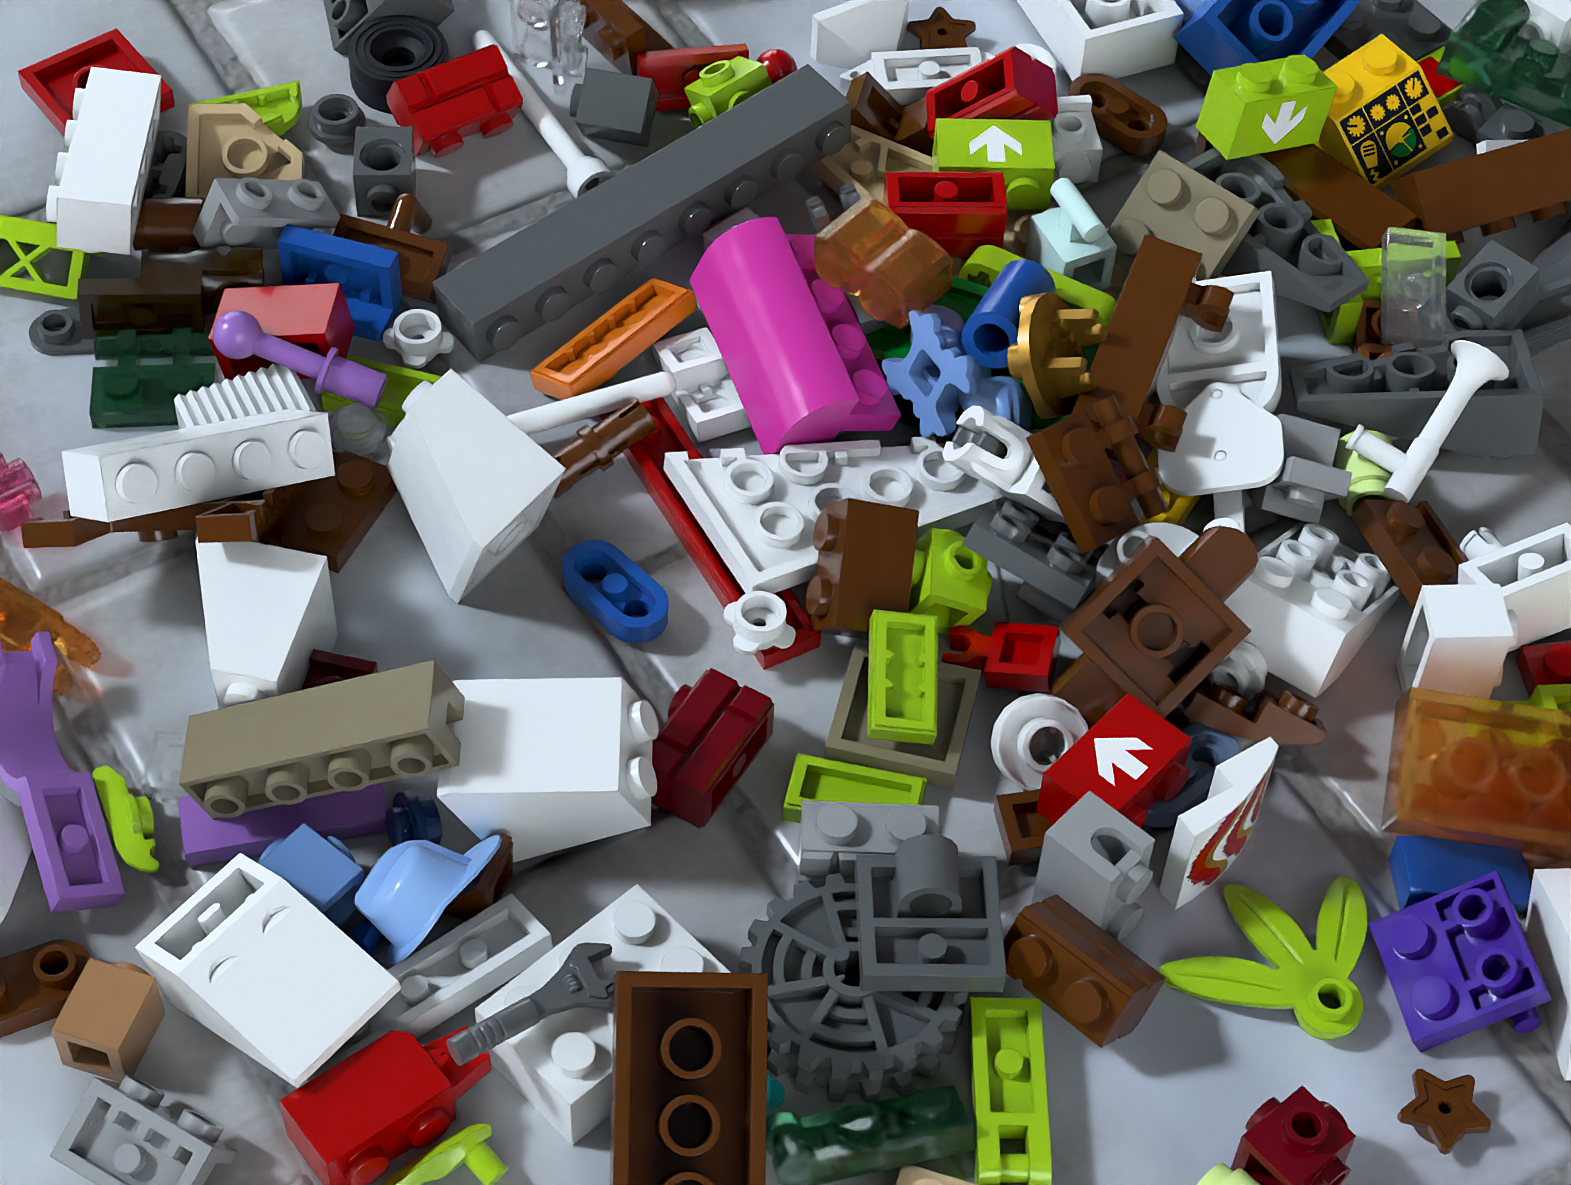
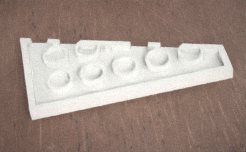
[663,429,1042,594]

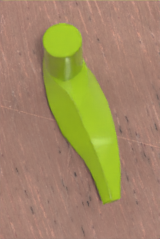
[382,1123,509,1185]

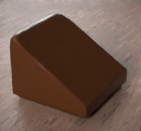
[443,834,514,921]

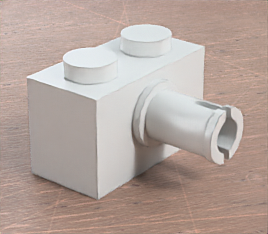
[1458,523,1571,653]

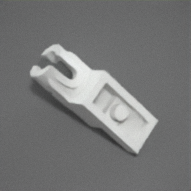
[942,406,1143,548]

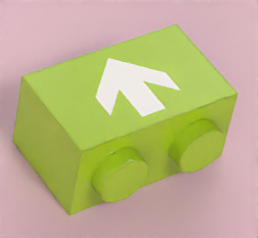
[1196,54,1337,160]
[932,118,1055,210]

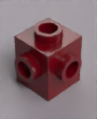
[1231,1085,1356,1185]

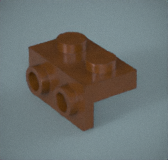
[562,0,674,76]

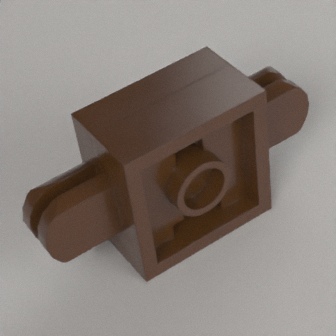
[1049,525,1258,729]

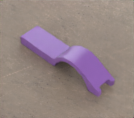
[0,631,125,913]

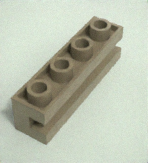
[179,660,465,819]

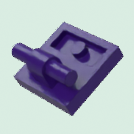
[1369,870,1552,1053]

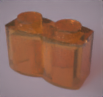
[814,196,953,329]

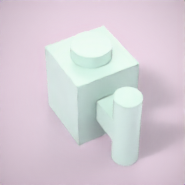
[1025,177,1117,291]

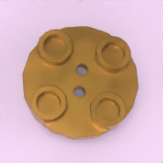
[1007,292,1109,419]

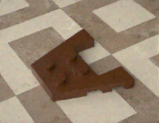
[20,486,287,548]

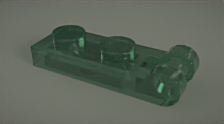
[766,1085,976,1185]

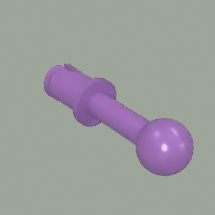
[212,310,388,410]

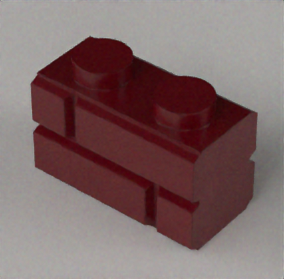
[651,668,774,829]

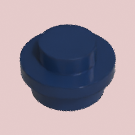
[385,790,442,847]

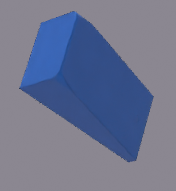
[1388,835,1531,913]

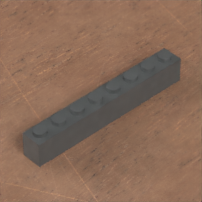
[432,64,851,363]

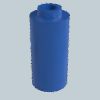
[962,259,1056,368]

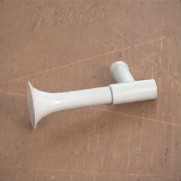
[1345,340,1509,503]

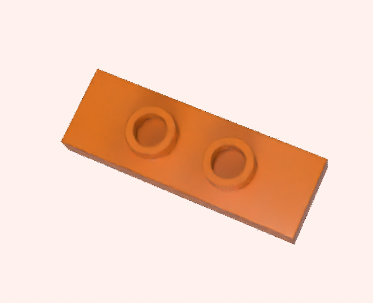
[529,277,698,400]

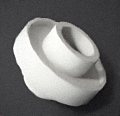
[990,693,1089,791]

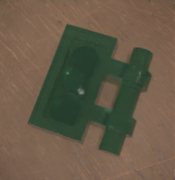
[89,327,218,429]

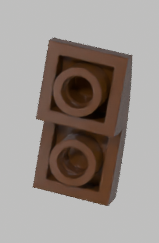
[1182,681,1327,745]

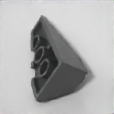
[1184,147,1370,313]

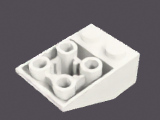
[1224,521,1402,698]
[135,853,402,1088]

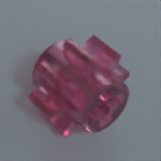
[0,453,42,532]

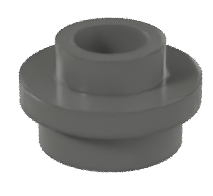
[309,94,366,146]

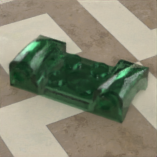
[1436,0,1571,127]

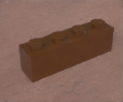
[1390,128,1571,245]
[1194,132,1417,251]

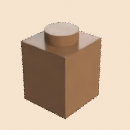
[51,958,165,1083]

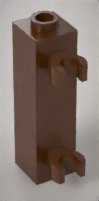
[1071,234,1234,461]

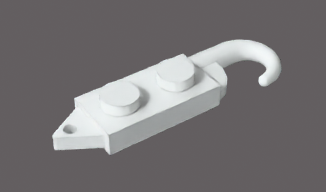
[839,44,1057,105]

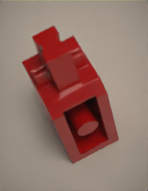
[279,1026,492,1185]

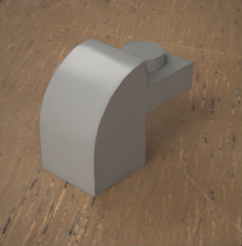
[1250,414,1352,525]

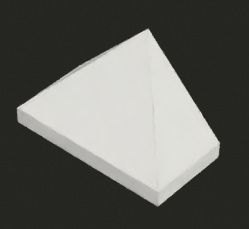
[810,0,910,69]

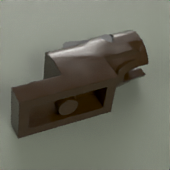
[77,246,265,340]

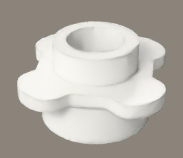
[383,309,455,369]
[723,591,796,655]

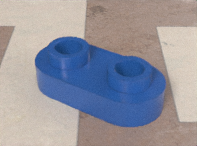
[562,540,669,643]

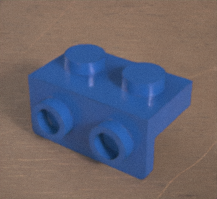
[277,224,403,342]

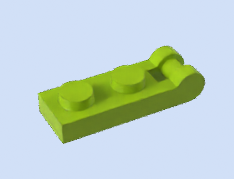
[968,997,1052,1185]

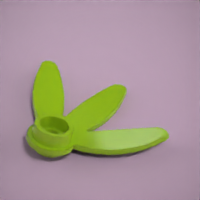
[1158,876,1367,1040]

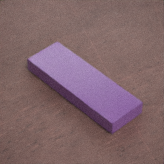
[177,782,388,867]

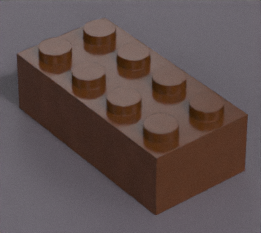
[609,971,768,1185]

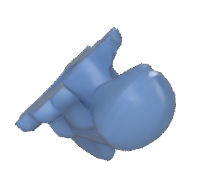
[882,304,1033,437]

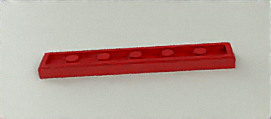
[598,397,821,670]

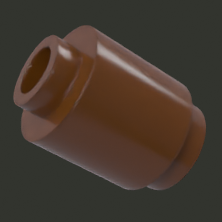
[133,197,205,251]

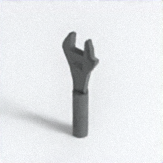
[446,942,614,1066]

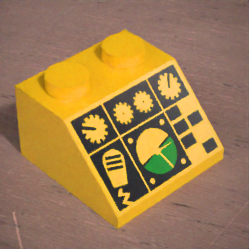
[1314,34,1453,190]

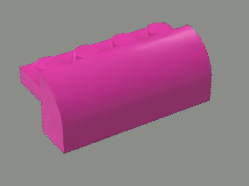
[689,217,901,455]

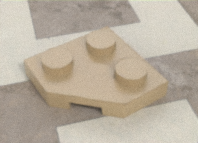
[185,103,305,200]

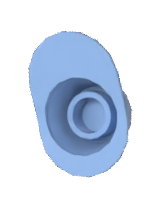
[354,834,502,966]

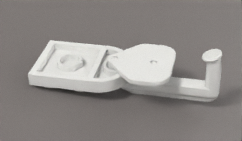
[1156,271,1285,534]

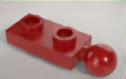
[636,43,797,111]

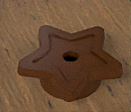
[906,7,976,50]
[1397,1069,1491,1155]

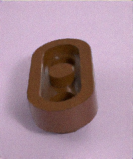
[1068,74,1168,155]
[0,939,91,1038]

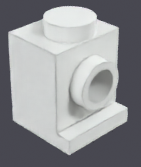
[1050,95,1103,184]

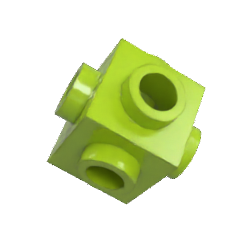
[684,56,772,129]
[908,527,992,636]

